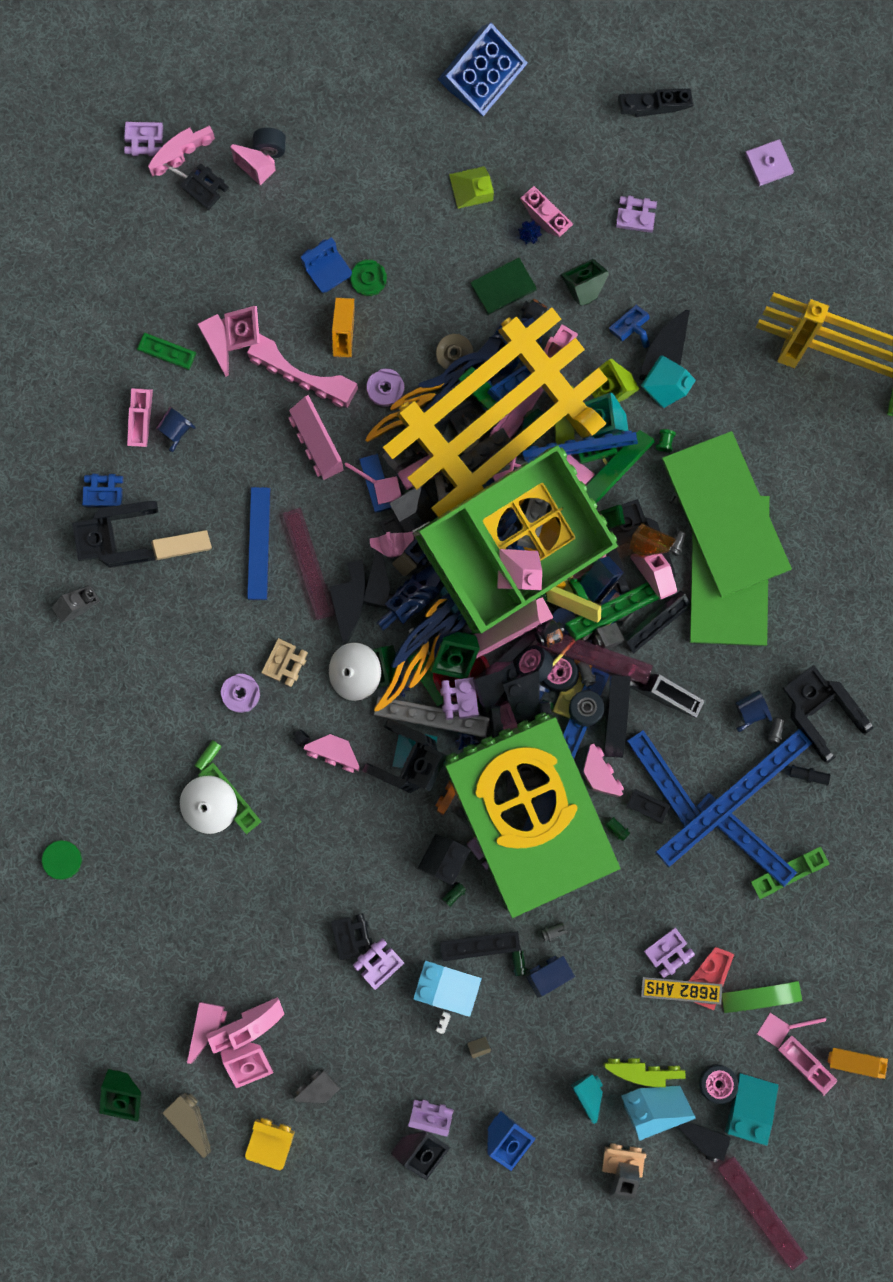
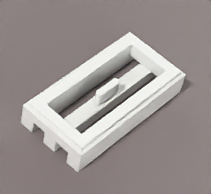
[436,1011,451,1034]

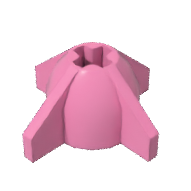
[370,532,414,557]

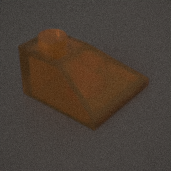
[629,524,677,556]

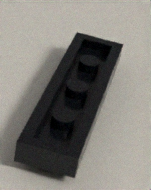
[440,428,511,488]
[624,590,691,654]
[440,931,521,961]

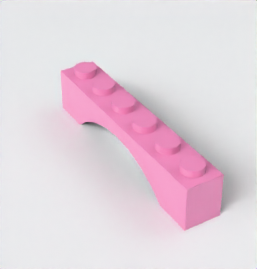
[247,334,358,408]

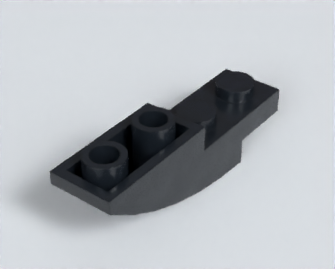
[618,88,694,117]

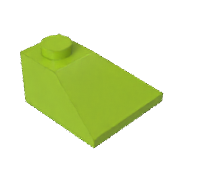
[449,166,494,209]
[584,359,639,402]

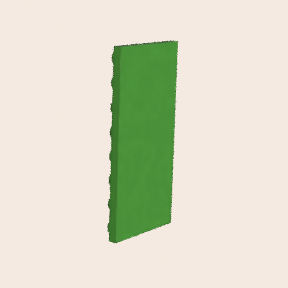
[662,431,792,598]
[690,496,770,646]

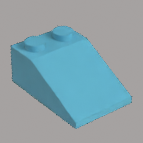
[413,960,482,1017]
[622,1086,695,1141]

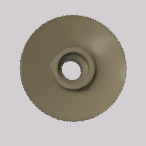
[436,334,473,372]

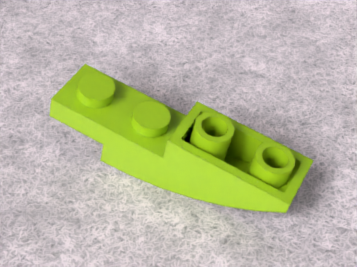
[603,1058,686,1087]

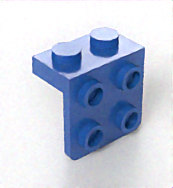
[301,237,352,293]

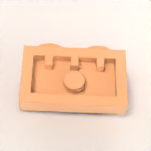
[602,1144,646,1177]

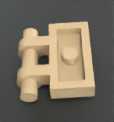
[262,638,308,687]

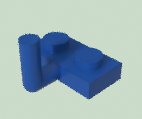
[609,305,650,348]

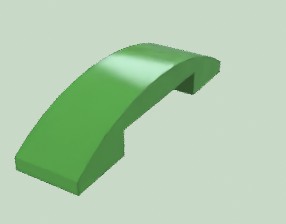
[198,763,261,835]
[751,846,830,899]
[722,981,802,1013]

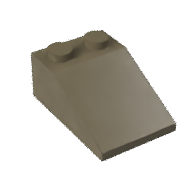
[163,1093,211,1158]

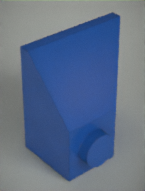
[487,1111,535,1171]

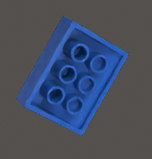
[438,23,528,116]

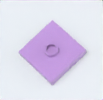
[745,139,794,186]

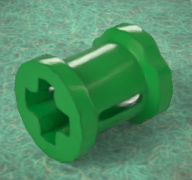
[656,429,676,453]

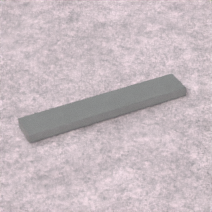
[374,696,490,738]

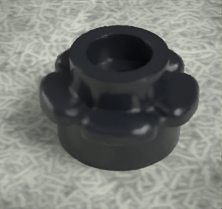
[293,729,311,746]

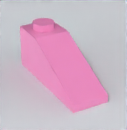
[198,314,229,377]
[187,1002,227,1064]

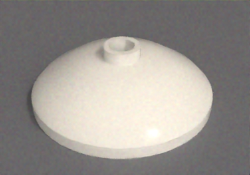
[329,643,381,701]
[180,776,237,834]

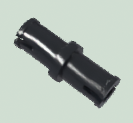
[789,765,831,786]

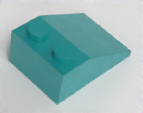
[725,1073,779,1146]

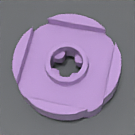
[367,369,404,407]
[221,674,260,713]

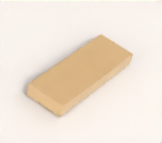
[151,530,212,560]

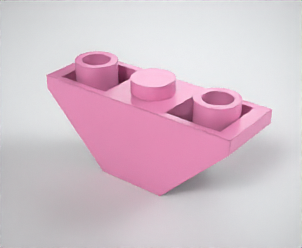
[521,186,573,237]
[630,549,677,600]
[304,734,360,773]
[582,743,624,797]

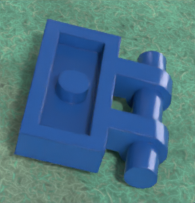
[82,473,123,507]

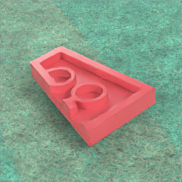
[689,947,734,1010]

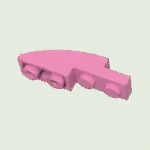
[148,126,215,176]
[206,997,284,1054]

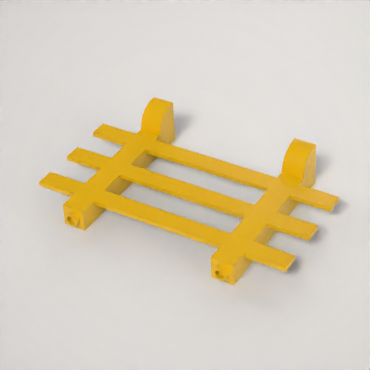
[756,292,893,378]
[382,307,608,517]

